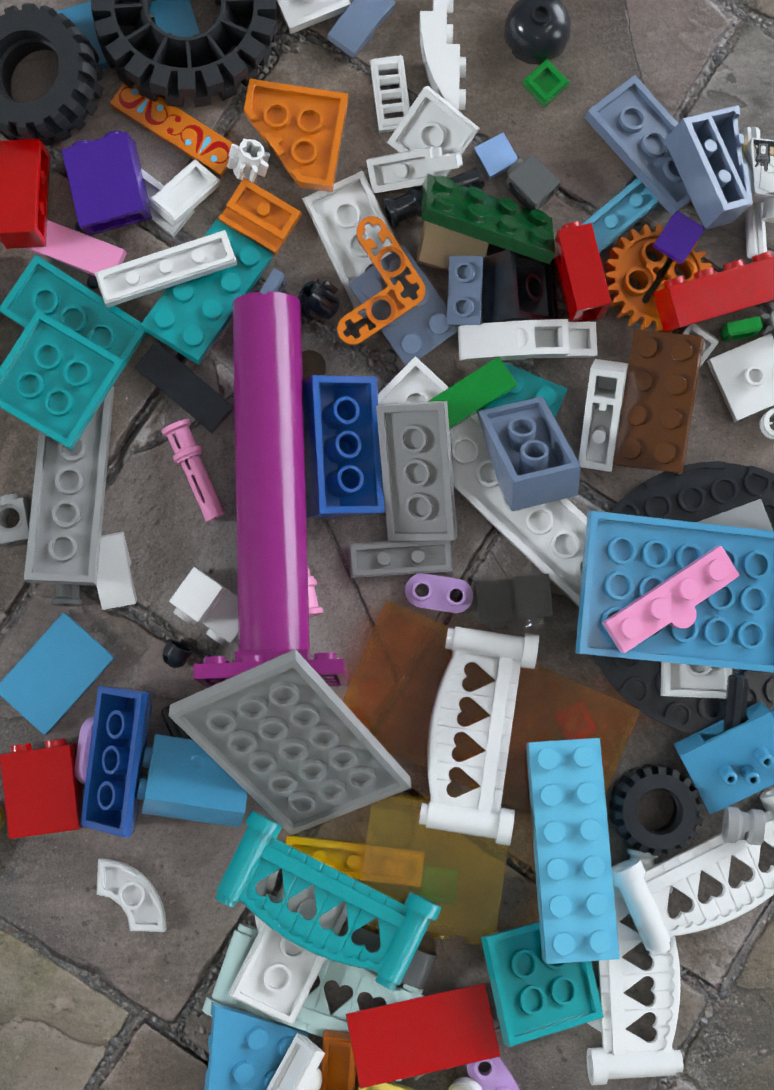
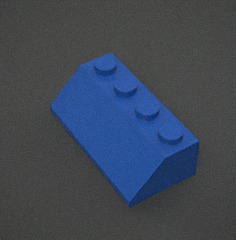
[303,375,385,518]
[80,686,153,837]

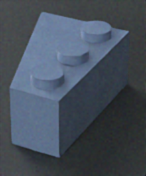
[665,105,753,230]

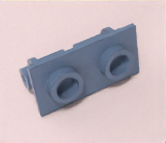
[447,255,483,326]

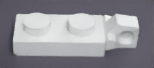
[366,147,463,193]

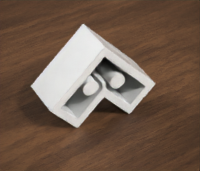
[169,567,238,645]

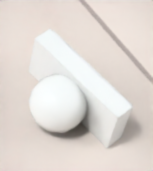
[266,1033,325,1090]

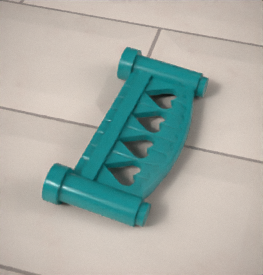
[215,810,442,991]

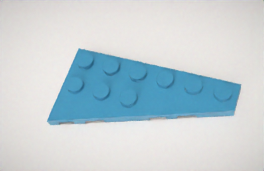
[204,1002,309,1090]

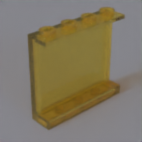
[360,794,508,945]

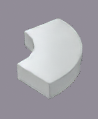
[97,858,167,932]

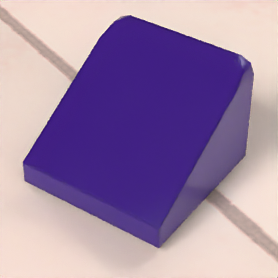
[653,211,704,265]

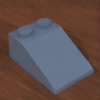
[478,396,581,511]

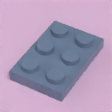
[348,245,461,366]

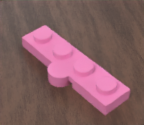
[602,546,740,653]

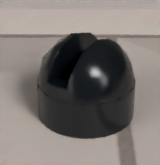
[162,639,193,668]

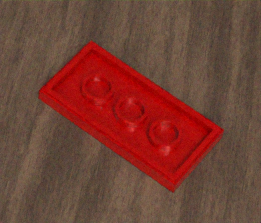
[345,983,501,1089]

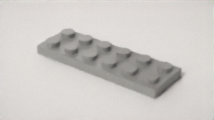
[24,386,114,586]

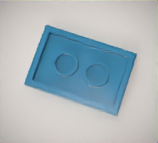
[0,612,116,736]

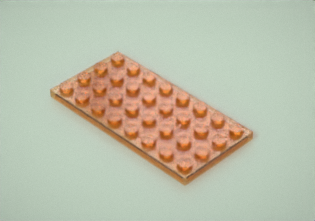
[343,600,641,814]

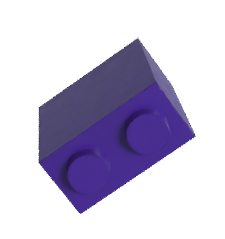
[62,131,152,236]

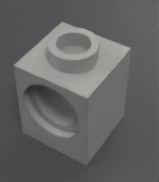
[0,494,31,548]

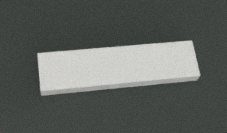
[95,230,237,308]

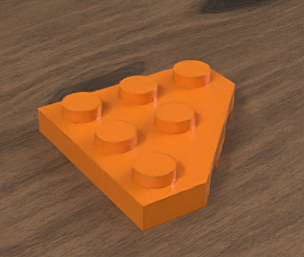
[244,79,349,192]

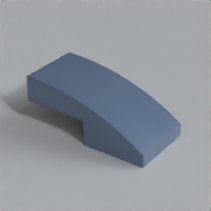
[327,0,396,58]

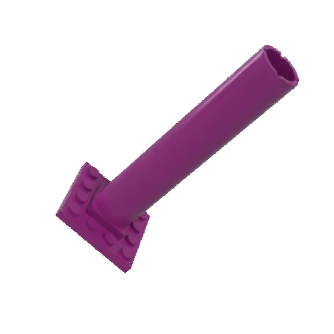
[193,291,349,688]

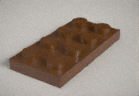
[613,330,704,474]

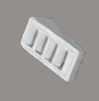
[370,55,410,133]

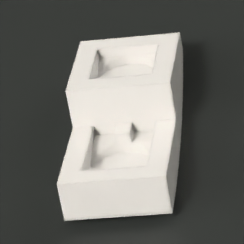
[97,532,137,610]

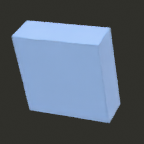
[473,133,518,180]

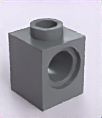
[505,153,560,210]

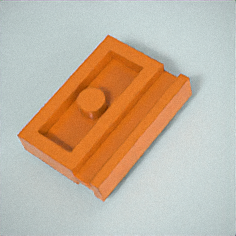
[218,178,302,256]

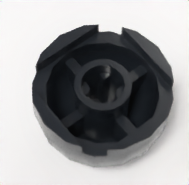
[504,0,571,65]

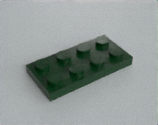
[421,173,555,264]

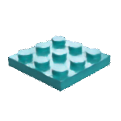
[0,310,127,450]
[481,920,604,1047]

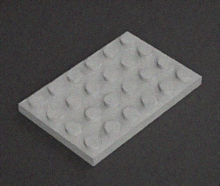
[169,649,411,835]

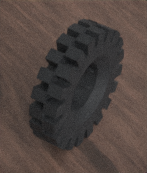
[91,0,276,108]

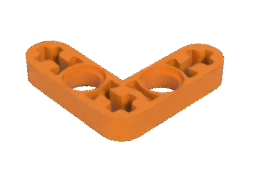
[337,216,425,345]

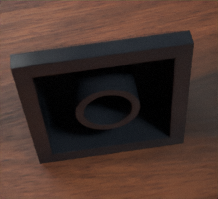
[482,250,558,323]

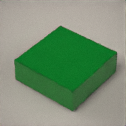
[522,59,570,108]
[719,316,763,342]

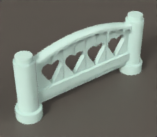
[202,923,425,1081]

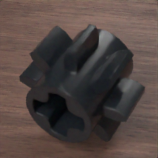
[298,279,340,322]

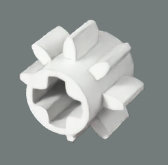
[227,139,270,182]

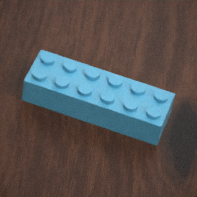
[525,738,620,964]

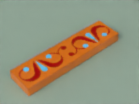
[110,83,234,178]

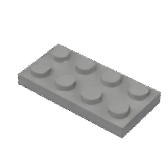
[376,401,458,541]

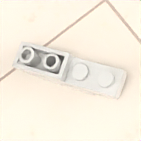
[419,0,466,111]
[458,319,598,361]

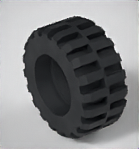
[0,3,103,146]

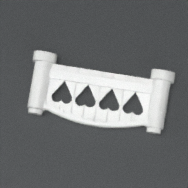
[419,626,539,846]
[612,787,774,956]
[587,886,683,1085]

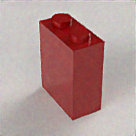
[553,221,612,322]
[0,738,83,839]

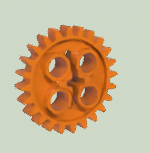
[604,223,712,333]

